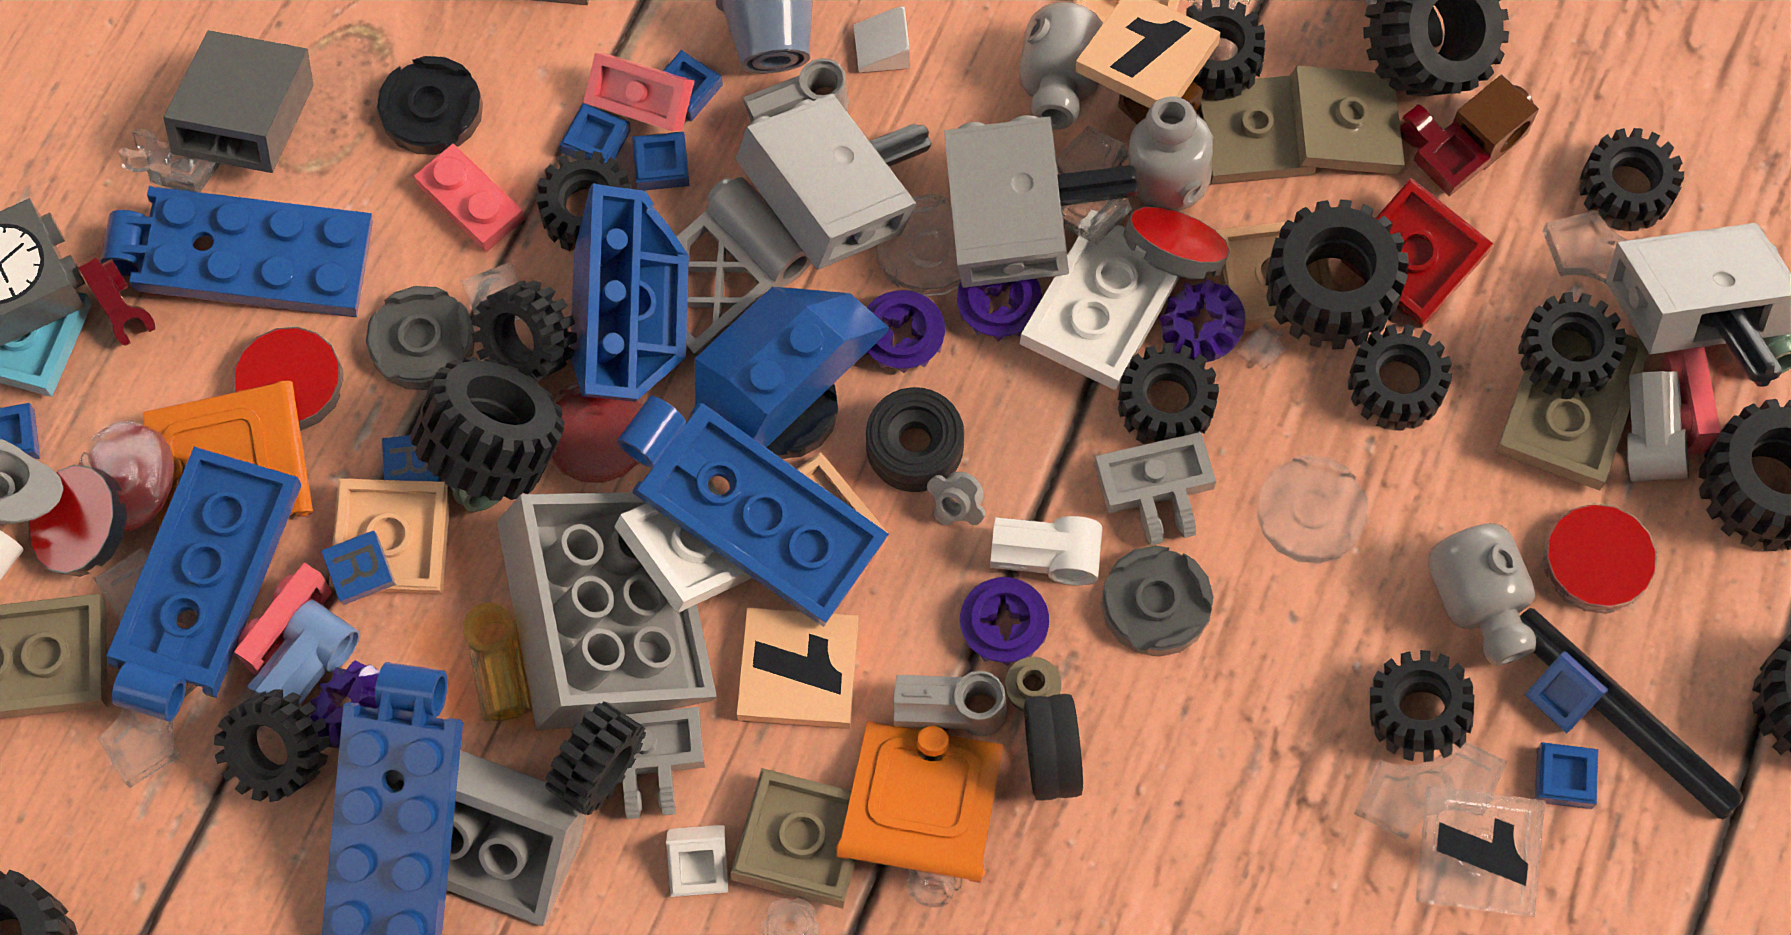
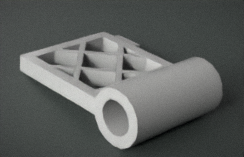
[676,177,811,357]

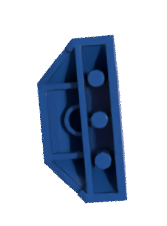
[570,184,689,402]
[695,286,889,447]

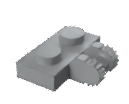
[1094,432,1216,546]
[623,707,705,820]

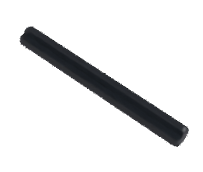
[1520,608,1743,820]

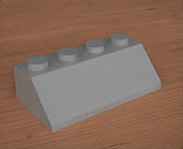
[386,750,587,926]

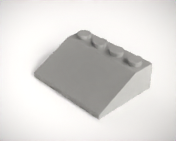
[497,492,717,730]

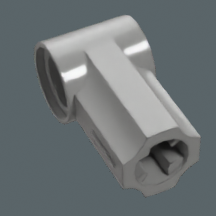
[743,58,849,122]
[1628,371,1689,482]
[894,671,1007,737]

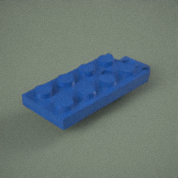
[100,186,373,317]
[617,396,889,627]
[106,447,302,722]
[322,662,463,935]

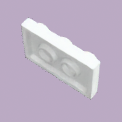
[1019,212,1180,391]

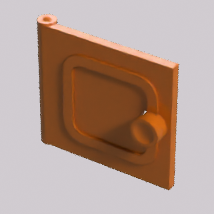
[143,381,313,528]
[836,721,1003,883]

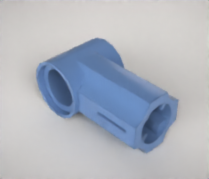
[248,600,360,707]

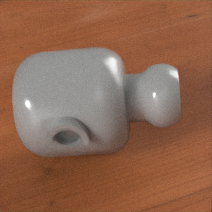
[1019,2,1103,130]
[1129,96,1214,211]
[1428,523,1536,666]

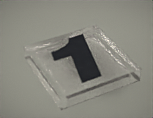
[1415,786,1545,917]

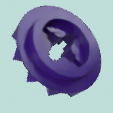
[957,278,1042,342]
[1159,279,1246,362]
[865,290,945,373]
[960,577,1049,666]
[310,660,379,748]

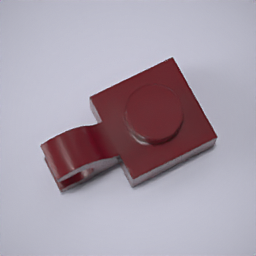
[1400,104,1491,197]
[76,253,155,346]

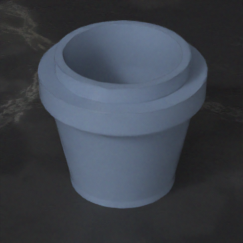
[715,0,813,74]

